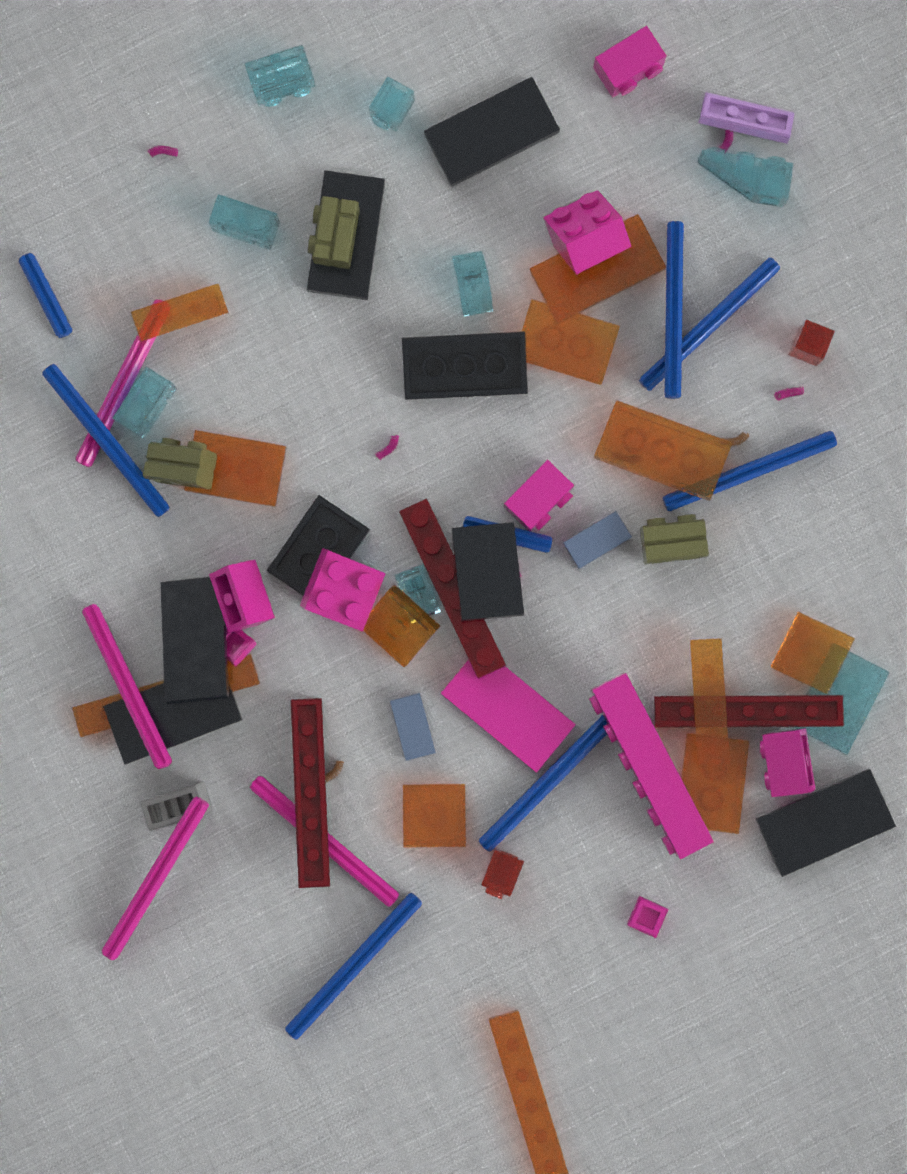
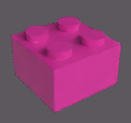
[543,190,631,274]
[300,548,386,632]

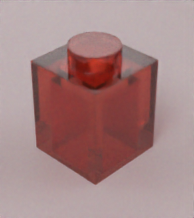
[788,319,835,366]
[481,848,524,899]

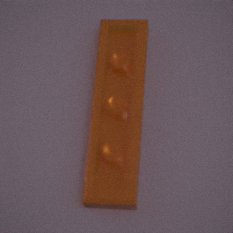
[690,638,730,765]

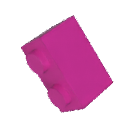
[593,25,667,98]
[503,459,574,531]
[209,559,275,633]
[760,728,815,797]

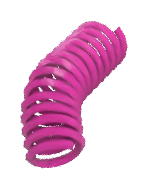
[715,130,734,157]
[147,145,178,157]
[774,386,804,401]
[375,435,399,460]

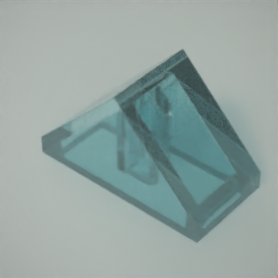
[452,251,493,317]
[394,564,441,622]

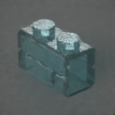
[244,45,316,107]
[209,194,280,250]
[112,366,177,439]

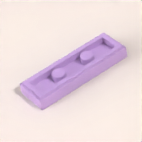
[698,92,795,144]

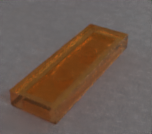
[130,283,229,342]

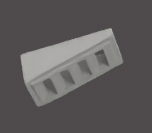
[140,782,213,831]

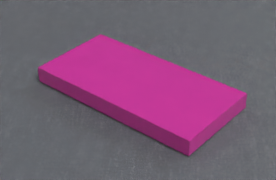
[441,659,576,773]

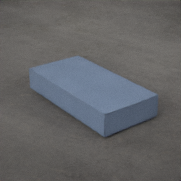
[563,511,632,570]
[390,693,436,761]

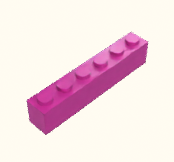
[589,672,714,860]

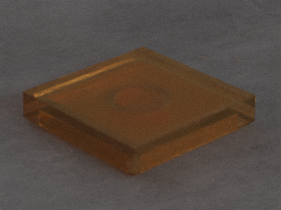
[363,584,441,668]
[771,612,855,695]
[403,784,466,847]

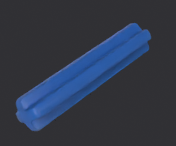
[18,253,72,338]
[462,516,553,553]

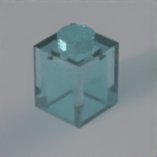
[369,76,415,132]

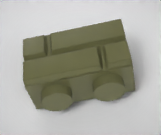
[308,196,360,269]
[143,438,217,490]
[640,514,709,565]

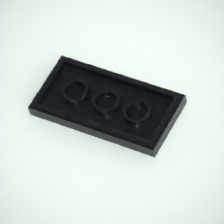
[424,77,560,187]
[307,170,385,300]
[402,331,528,400]
[160,577,229,704]
[103,681,243,765]
[755,769,896,877]

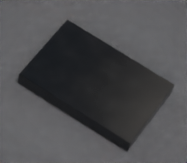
[267,495,370,596]
[451,522,524,622]

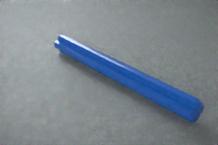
[664,221,684,399]
[639,257,780,391]
[42,364,170,517]
[663,431,837,511]
[479,715,608,852]
[285,893,422,1040]

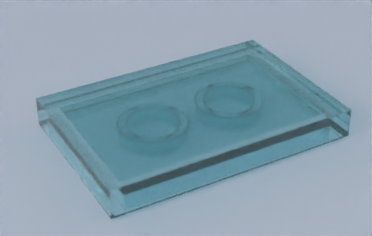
[793,643,890,755]

